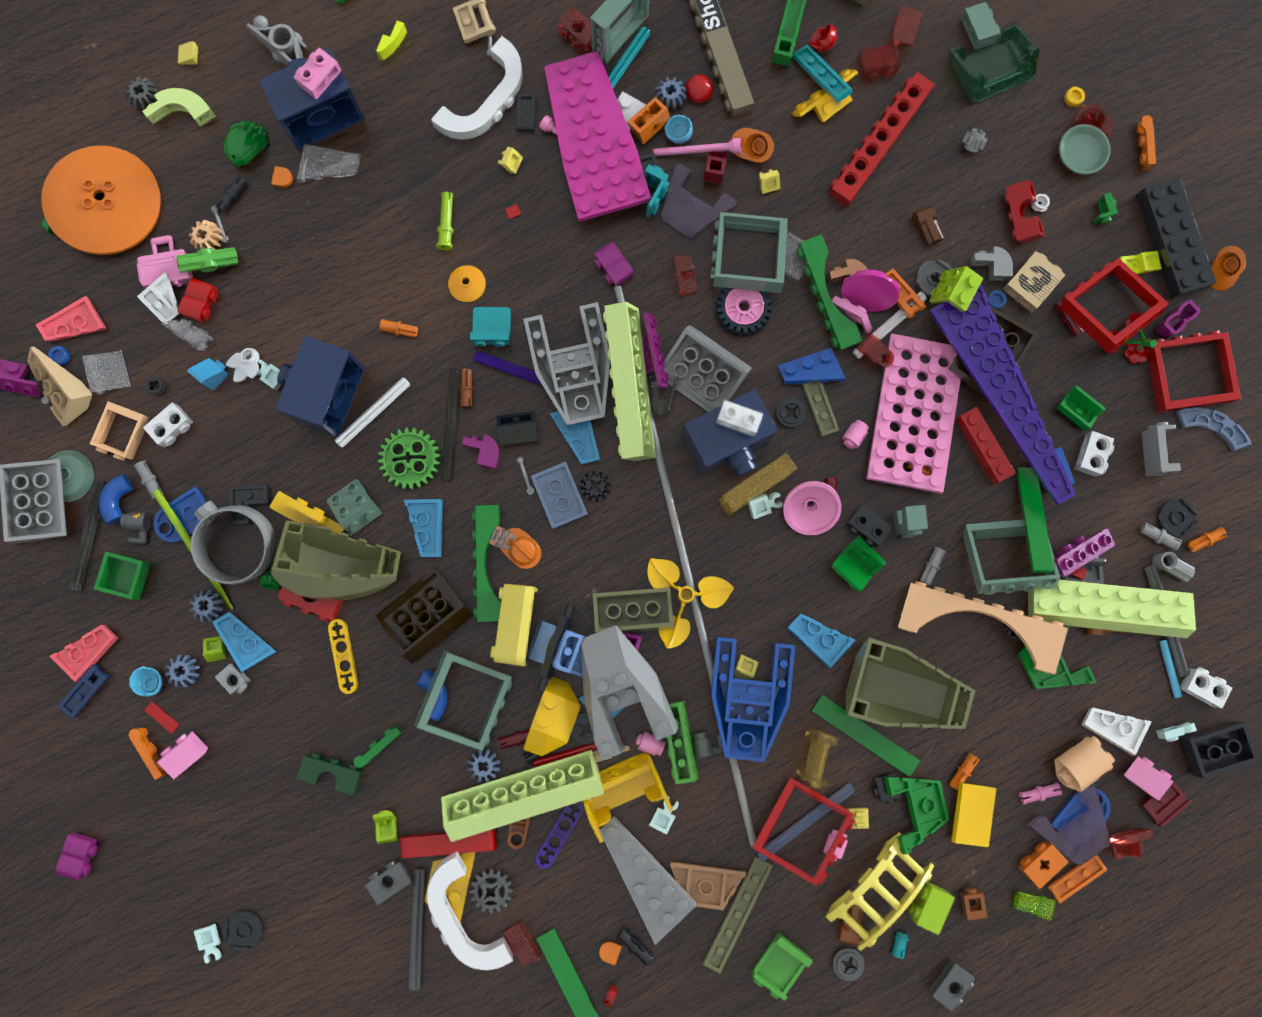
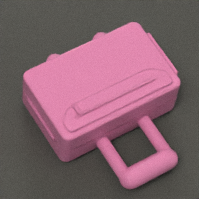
[137,235,193,288]

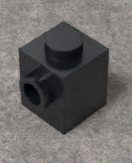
[872,772,901,804]

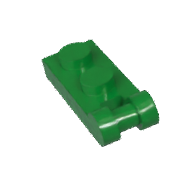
[353,726,404,768]

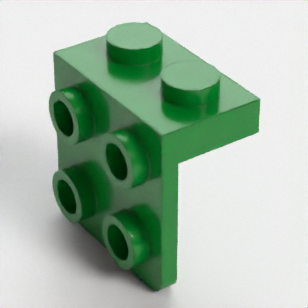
[832,536,887,592]

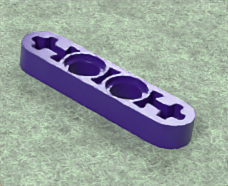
[535,801,584,869]

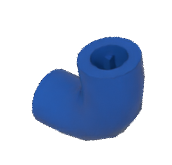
[98,473,133,525]
[416,668,448,722]

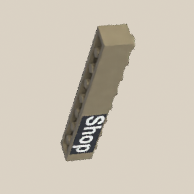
[689,0,754,117]

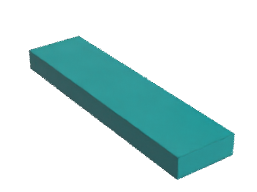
[793,44,852,103]

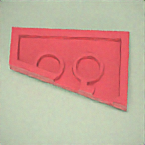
[36,296,107,342]
[50,625,118,682]

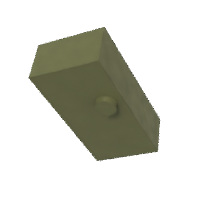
[593,587,674,633]

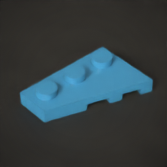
[550,411,600,465]
[404,499,443,557]
[212,612,277,672]
[787,614,855,668]

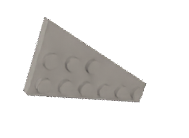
[600,816,697,945]

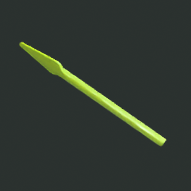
[152,489,233,610]

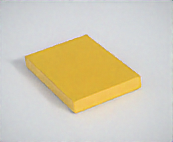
[951,782,996,847]

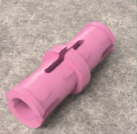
[1019,783,1062,805]

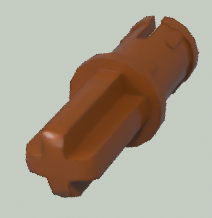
[459,369,474,407]

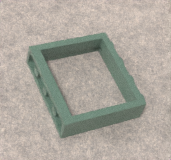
[590,0,649,64]
[710,212,788,293]
[962,520,1060,595]
[414,650,512,751]

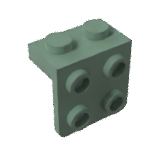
[327,479,382,536]

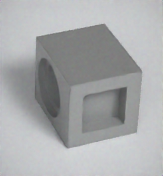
[215,663,251,695]

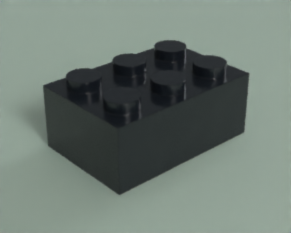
[1180,721,1259,778]

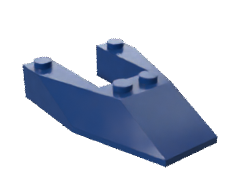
[711,637,795,762]

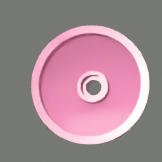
[783,481,842,535]

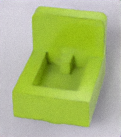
[373,810,398,844]

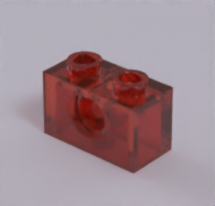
[558,6,592,53]

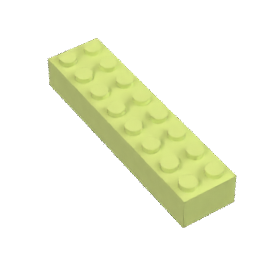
[603,302,656,461]
[1028,580,1196,638]
[441,750,604,842]

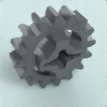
[470,868,513,914]

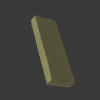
[802,381,840,437]

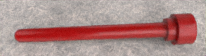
[532,731,624,767]

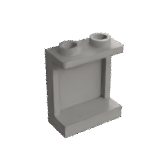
[1141,422,1181,477]

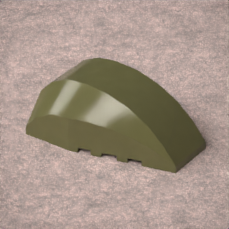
[271,520,401,601]
[845,638,975,729]

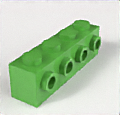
[665,700,699,784]

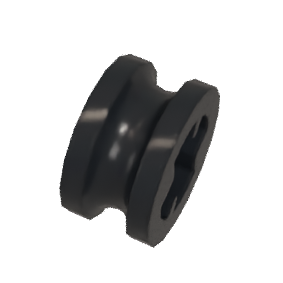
[146,377,166,395]

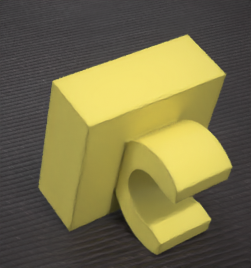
[498,147,523,174]
[759,170,780,194]
[847,807,869,829]

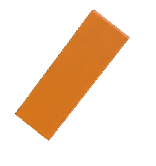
[1046,852,1107,903]

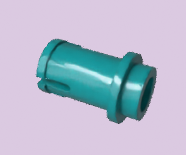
[891,931,909,959]

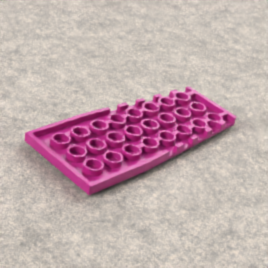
[544,51,651,222]

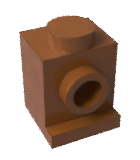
[960,887,987,920]

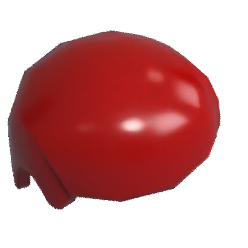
[809,23,837,53]
[684,74,714,103]

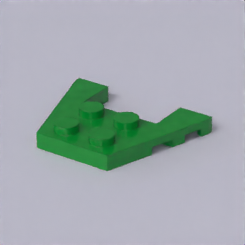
[1017,625,1096,689]
[884,777,950,855]

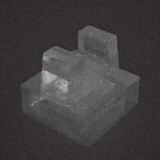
[489,525,516,550]

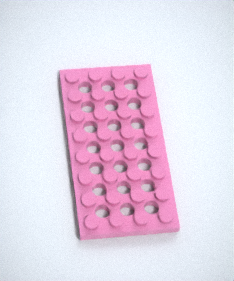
[866,333,961,494]

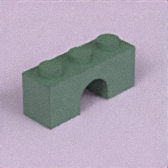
[893,505,928,538]

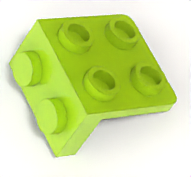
[929,266,984,312]

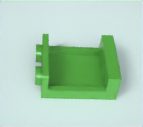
[751,933,813,1001]

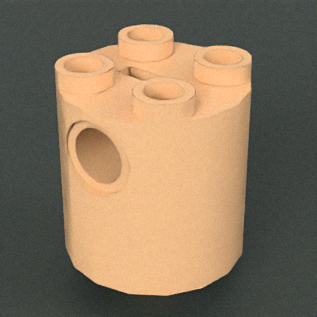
[1054,736,1115,792]

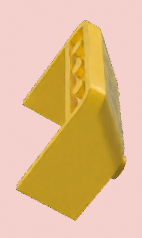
[583,753,673,843]

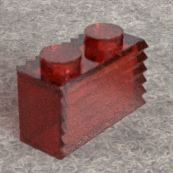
[857,43,901,80]

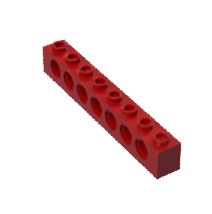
[829,72,935,207]

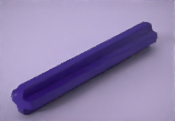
[474,351,542,385]

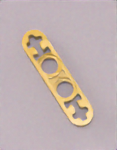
[328,619,358,694]

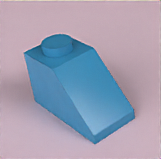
[187,358,229,391]

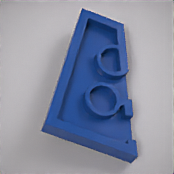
[778,348,846,385]

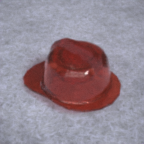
[1074,104,1114,139]

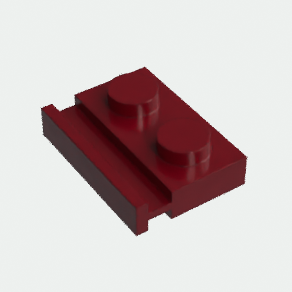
[1140,780,1191,828]

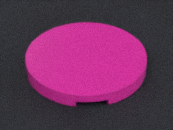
[841,270,900,312]

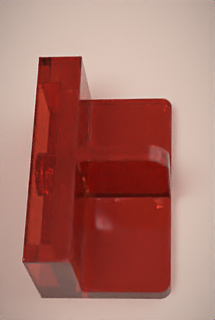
[888,6,922,50]
[672,253,698,296]
[1109,828,1154,859]
[504,920,541,967]

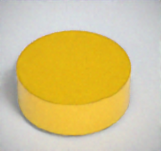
[1064,87,1085,107]

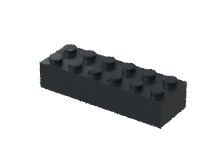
[1136,177,1216,299]

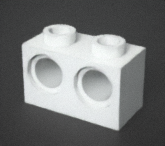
[716,400,763,437]
[143,402,193,447]
[1074,431,1114,477]
[1180,667,1232,708]

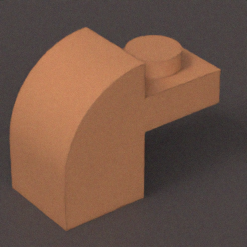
[827,259,868,284]

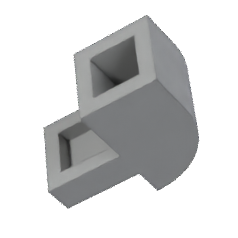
[970,246,1013,281]

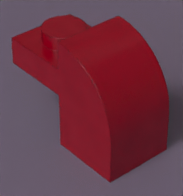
[703,151,727,185]

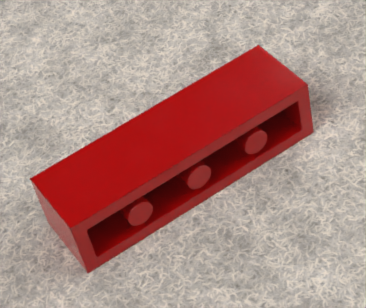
[955,407,1015,485]

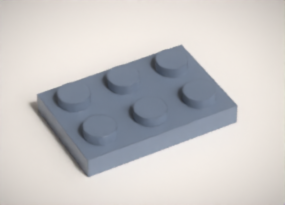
[531,461,588,529]

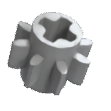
[962,128,988,152]

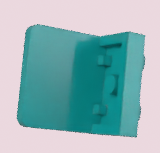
[645,165,670,218]
[470,307,511,347]

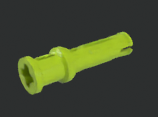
[436,192,454,251]

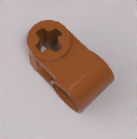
[507,817,531,849]

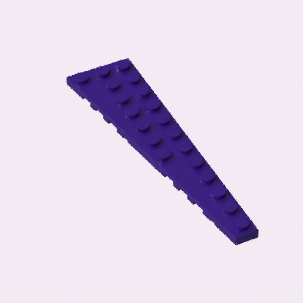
[929,284,1076,505]

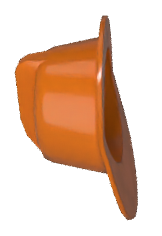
[731,128,774,163]
[1211,246,1246,291]
[499,528,541,569]

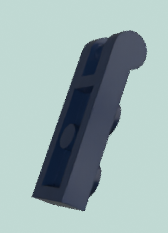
[57,664,111,719]

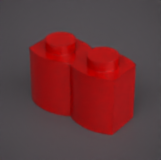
[177,278,218,323]

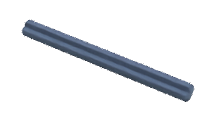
[757,783,855,861]

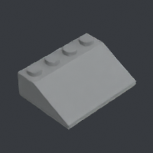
[663,325,752,412]
[0,459,67,544]

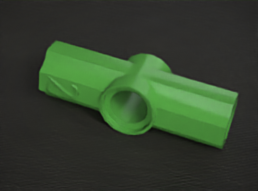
[176,247,238,273]

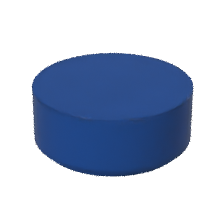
[987,290,1007,310]
[48,346,70,366]

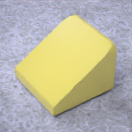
[178,42,198,65]
[733,654,759,680]

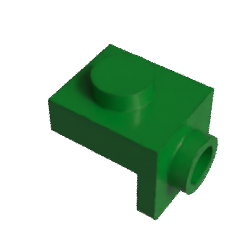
[1093,192,1118,225]

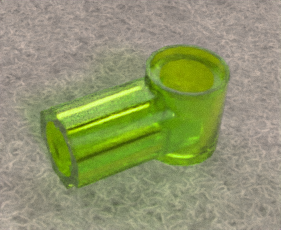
[1013,891,1056,921]

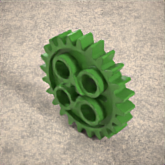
[378,427,441,490]

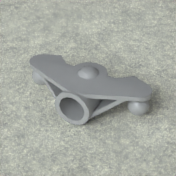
[246,15,307,66]

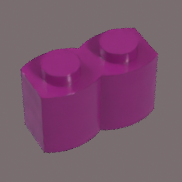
[593,241,634,287]
[1155,300,1201,340]
[55,832,97,881]

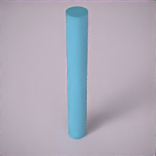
[1159,639,1182,698]

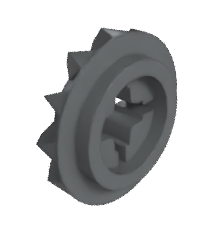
[832,947,865,981]

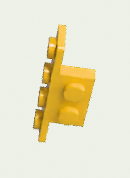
[792,69,858,122]
[270,491,345,535]

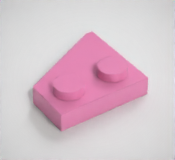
[832,296,873,335]

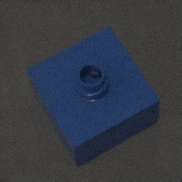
[259,48,365,151]
[275,335,365,438]
[681,389,778,477]

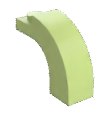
[143,88,216,127]

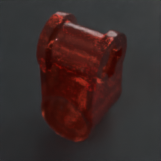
[857,333,894,367]

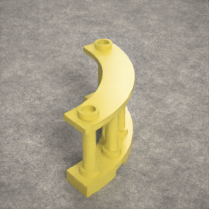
[825,832,934,951]

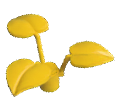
[647,558,734,649]

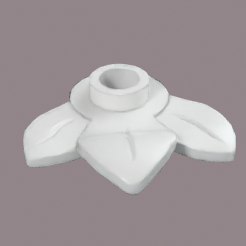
[226,348,259,382]

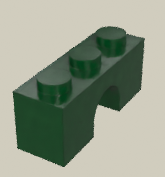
[296,752,364,795]

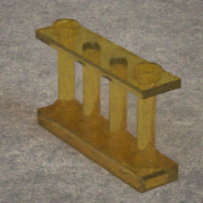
[718,452,798,516]
[797,728,839,789]

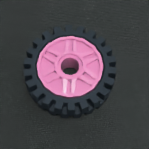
[716,288,772,336]

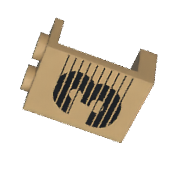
[1002,251,1065,313]

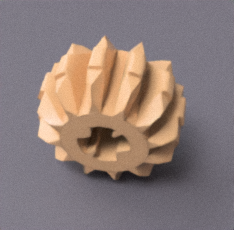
[188,220,223,250]

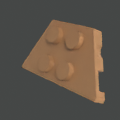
[670,861,746,910]

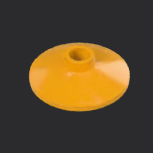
[448,265,486,303]

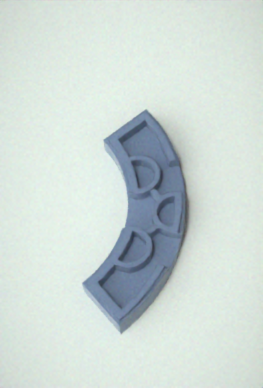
[1175,407,1252,451]

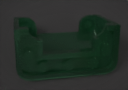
[949,23,1040,103]

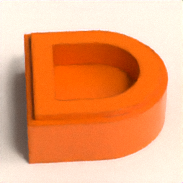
[271,166,293,188]
[599,941,622,965]

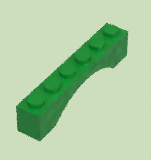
[771,0,806,67]
[796,234,862,351]
[472,505,501,622]

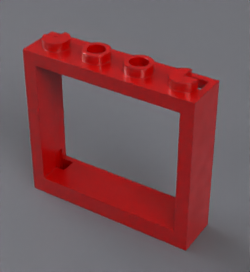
[1060,258,1169,354]
[1146,330,1241,413]
[753,778,856,886]

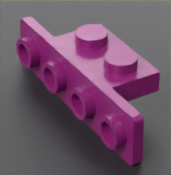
[642,312,669,389]
[0,359,42,397]
[1053,528,1115,577]

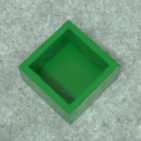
[94,551,151,600]

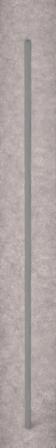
[614,286,756,847]

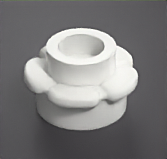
[1031,194,1050,212]

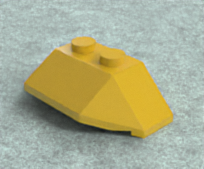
[523,677,581,756]

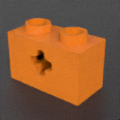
[627,97,670,144]
[1018,841,1068,889]

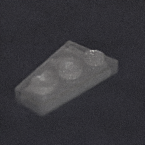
[297,144,361,182]

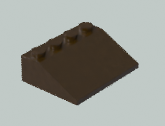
[949,306,1038,397]
[375,568,473,664]

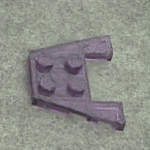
[661,162,738,239]
[1028,783,1111,866]

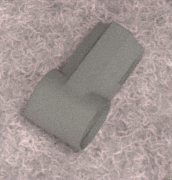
[1152,552,1195,582]

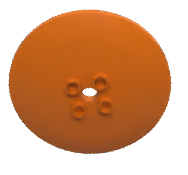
[41,146,161,255]

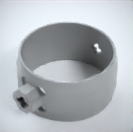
[191,501,277,585]

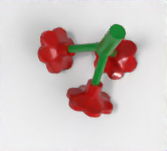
[1110,313,1157,364]

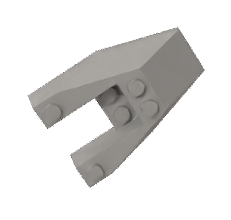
[523,302,610,426]
[580,625,678,760]

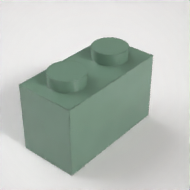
[961,2,1000,50]

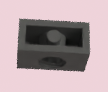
[365,859,414,906]
[928,959,975,1012]

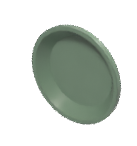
[1059,124,1110,175]
[48,450,95,502]

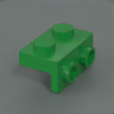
[1056,385,1105,431]

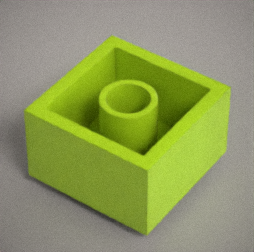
[907,882,955,935]

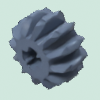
[655,77,686,110]
[189,590,224,622]
[165,655,200,687]
[467,749,500,782]

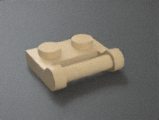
[453,0,496,44]

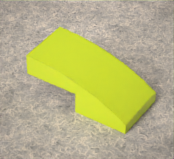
[376,21,407,61]
[1117,251,1161,275]

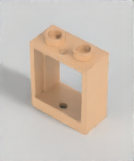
[90,402,150,461]

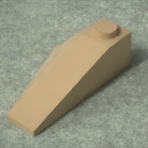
[27,347,92,426]

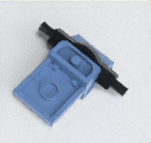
[526,604,586,691]

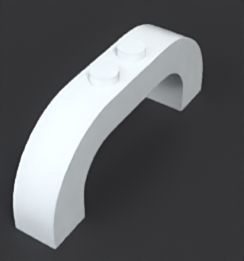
[431,36,523,139]
[427,851,513,970]

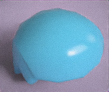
[665,115,693,144]
[129,666,163,697]

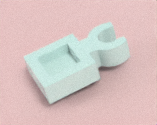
[257,360,281,391]
[747,492,783,519]
[1156,722,1196,742]
[649,796,679,834]
[194,924,221,963]

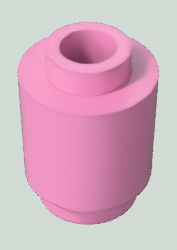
[842,420,869,449]
[635,731,666,756]
[823,830,848,861]

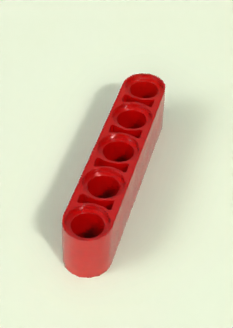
[400,828,497,858]

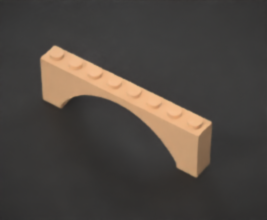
[898,581,1068,675]

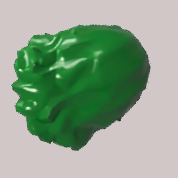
[223,120,268,168]

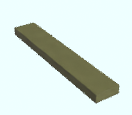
[702,855,773,974]

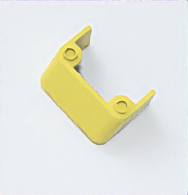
[491,584,538,666]

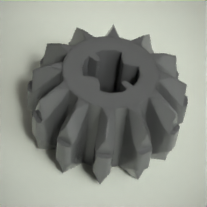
[125,76,158,110]

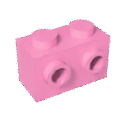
[294,48,342,100]
[157,731,208,779]
[1124,757,1173,802]

